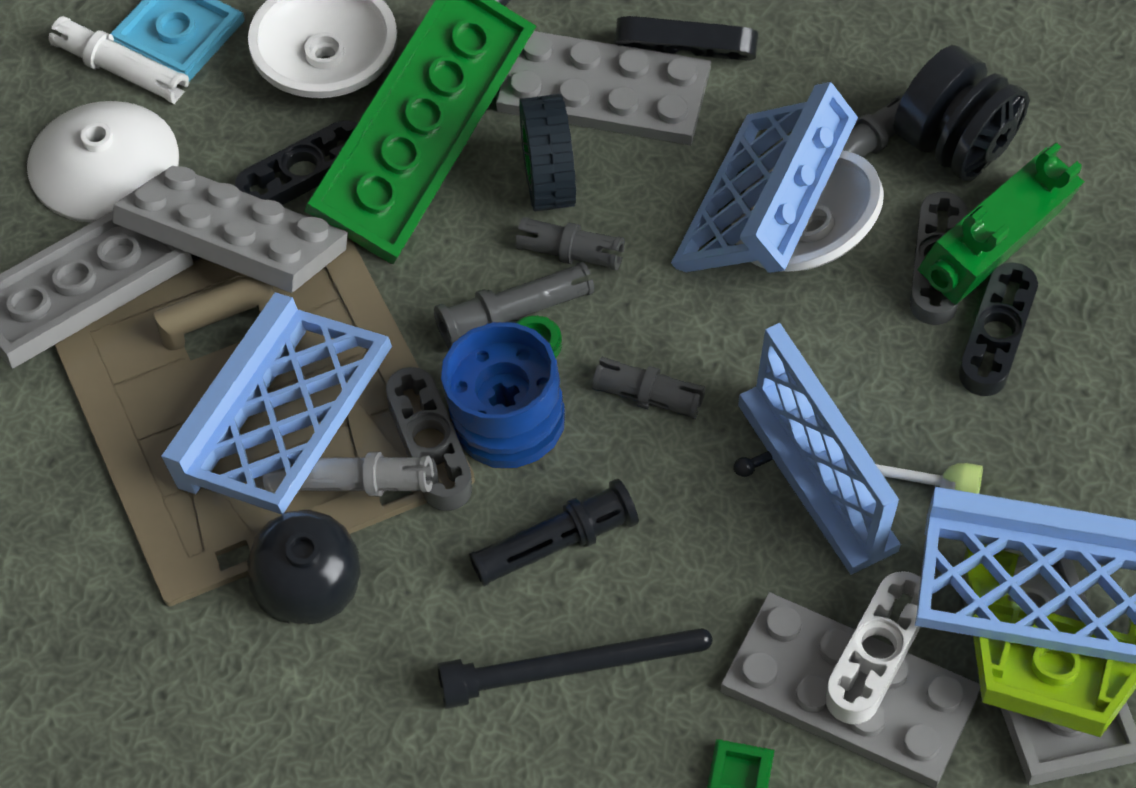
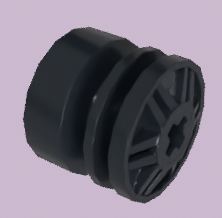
[893,45,1030,181]

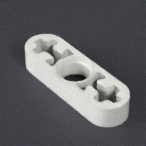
[826,571,921,724]

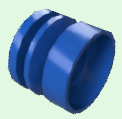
[441,322,565,468]

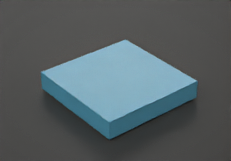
[110,0,245,81]

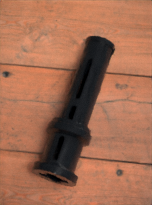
[469,479,639,586]

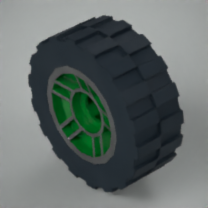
[519,94,576,211]

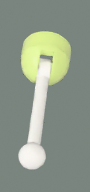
[876,463,983,494]

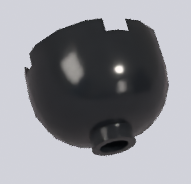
[247,509,361,625]

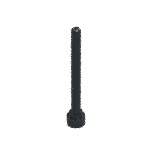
[437,628,713,709]

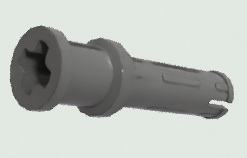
[434,262,594,349]

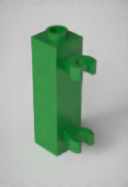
[917,143,1085,306]

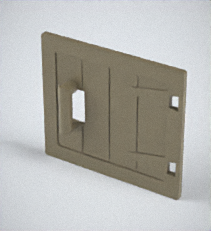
[55,216,475,606]

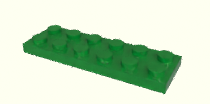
[304,0,536,264]

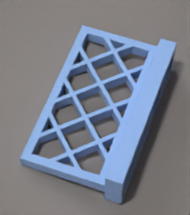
[671,82,858,273]
[161,292,392,515]
[738,323,901,575]
[915,487,1136,664]

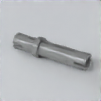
[263,452,434,497]

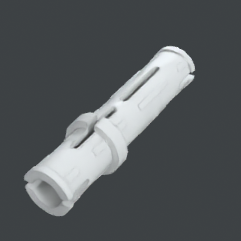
[49,16,189,104]

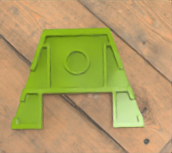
[963,544,1136,737]

